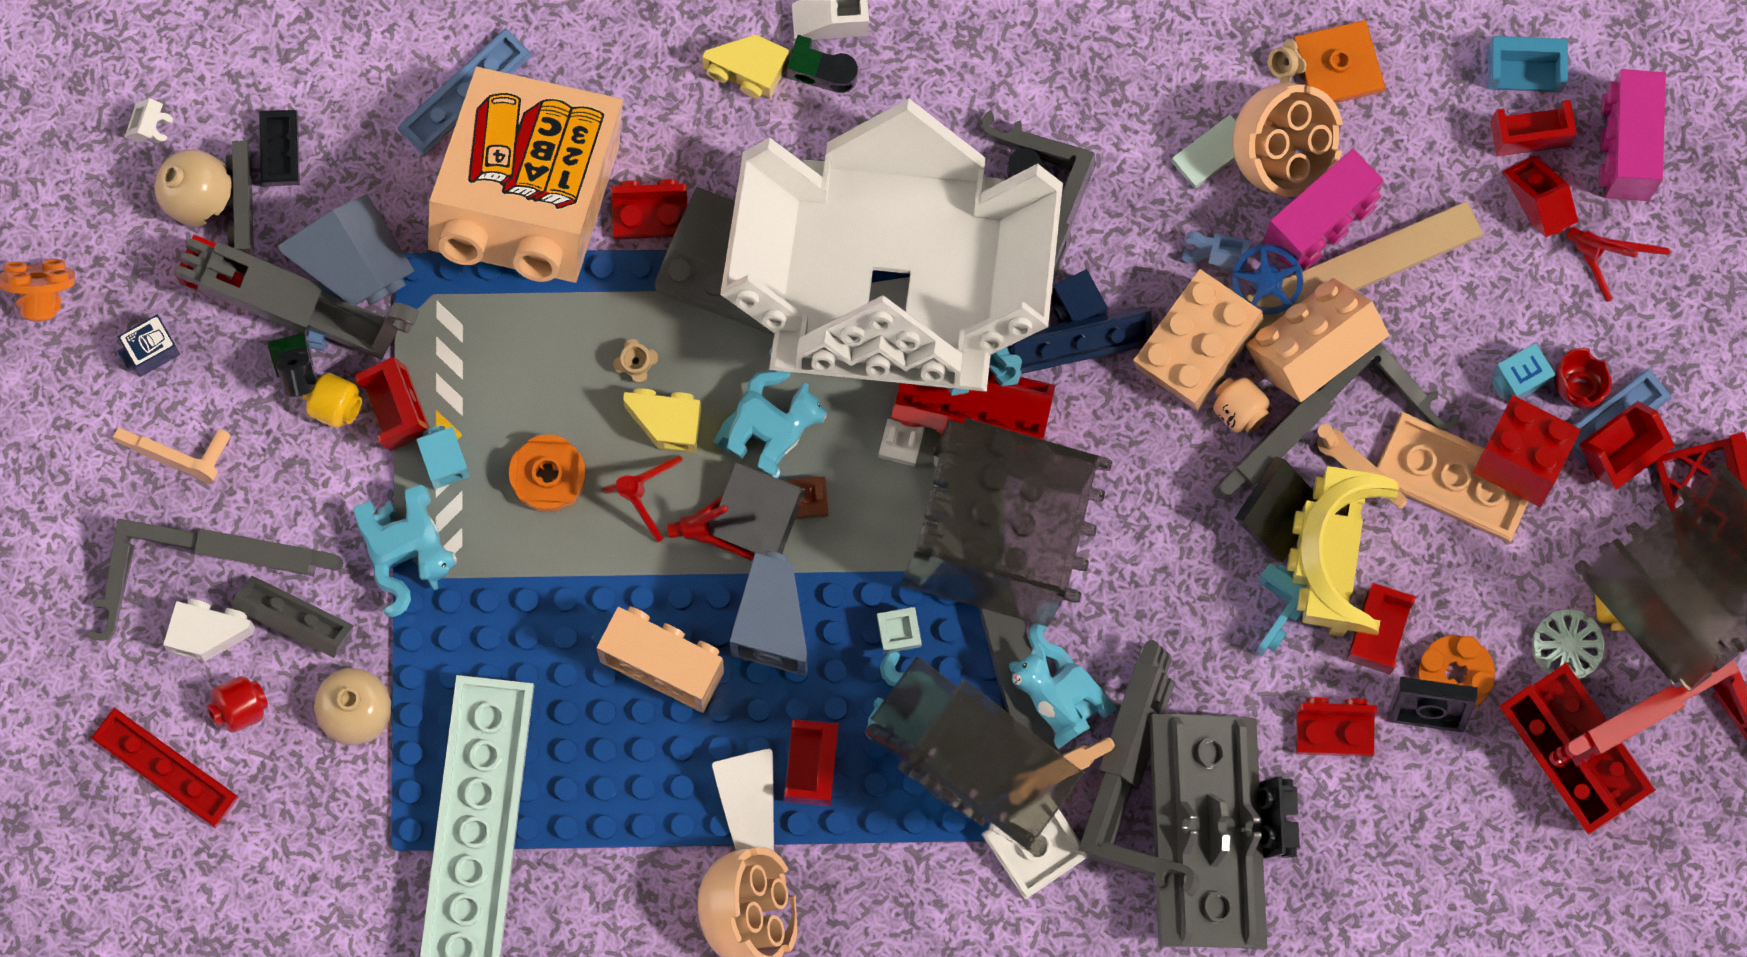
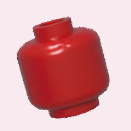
[207,676,268,733]

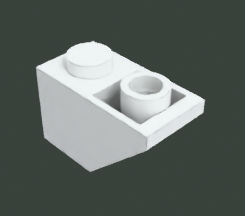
[792,0,869,41]
[163,599,255,661]

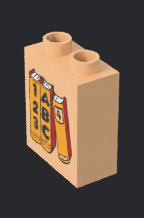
[428,66,623,283]

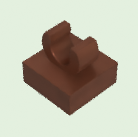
[787,476,829,520]

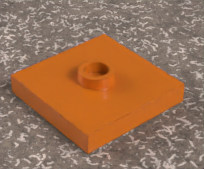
[1294,20,1386,103]

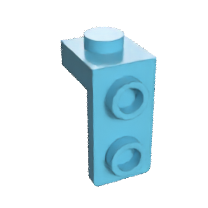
[1256,563,1307,657]

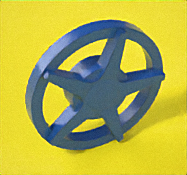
[1232,244,1304,315]

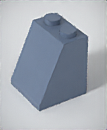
[277,194,415,306]
[730,551,807,676]

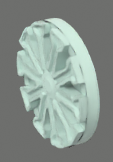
[1532,610,1605,680]

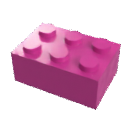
[1598,69,1666,201]
[1263,148,1384,274]

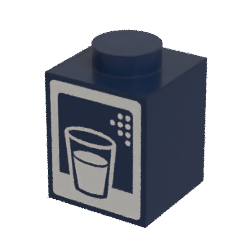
[117,314,181,377]

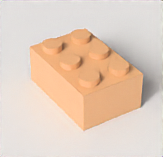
[1133,269,1264,412]
[1245,278,1390,402]
[597,607,724,713]

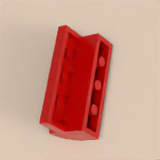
[891,370,1056,453]
[1499,662,1656,835]

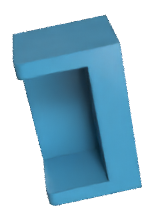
[1488,36,1568,92]

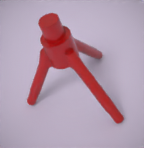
[1566,226,1670,302]
[602,455,683,543]
[667,494,755,561]

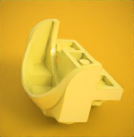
[1287,466,1399,637]

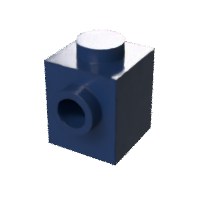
[1052,269,1108,324]

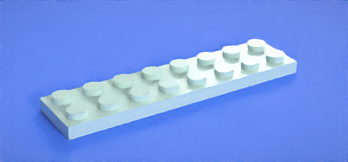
[420,675,534,957]

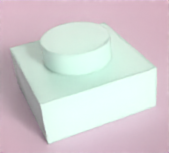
[877,607,922,654]

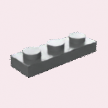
[226,140,254,256]
[232,576,354,658]

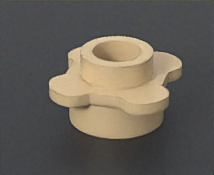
[1268,40,1307,83]
[613,339,658,383]

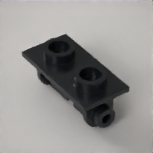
[1257,776,1301,859]

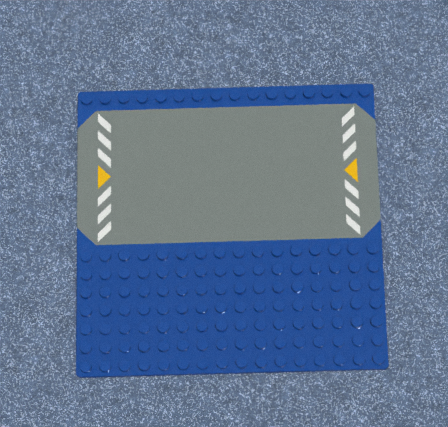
[392,250,1012,851]

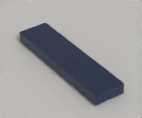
[1007,306,1152,374]

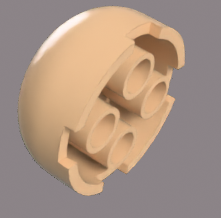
[1232,83,1343,197]
[698,847,797,957]

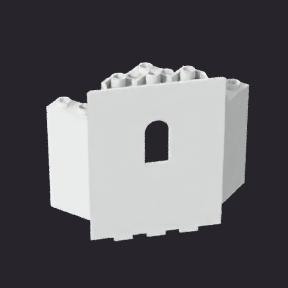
[720,98,1063,392]

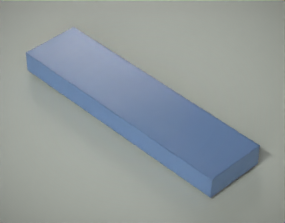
[398,28,532,156]

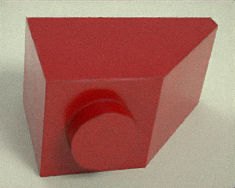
[1503,156,1579,237]

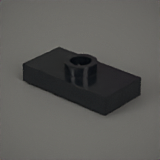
[259,110,300,187]

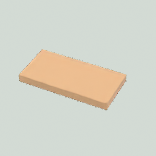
[1377,411,1528,543]

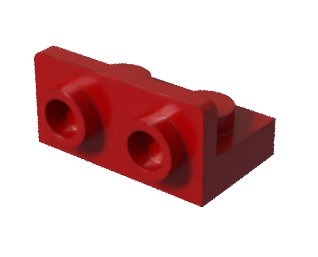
[611,179,688,239]
[1296,697,1377,757]

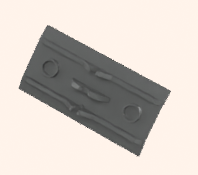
[1149,714,1268,950]

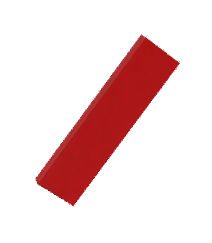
[91,707,239,829]

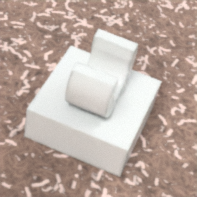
[125,98,173,143]
[878,419,924,467]

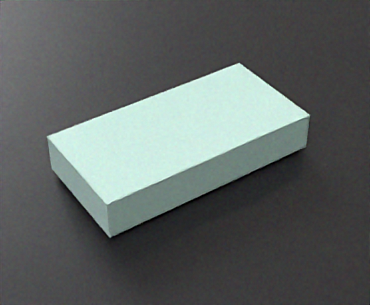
[1171,115,1236,190]

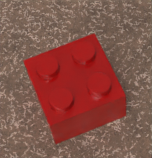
[1472,395,1581,508]

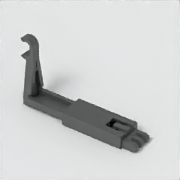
[982,110,1096,287]
[174,239,419,360]
[1213,343,1460,499]
[87,518,344,641]
[1078,640,1199,897]

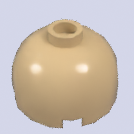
[154,149,232,227]
[314,668,391,745]

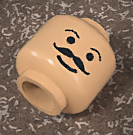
[1213,377,1270,434]

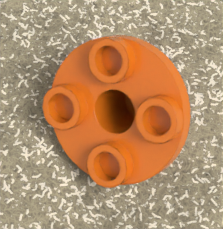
[0,259,76,322]

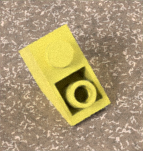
[702,34,789,99]
[623,388,701,453]

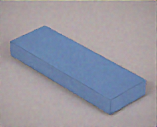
[1571,368,1672,466]

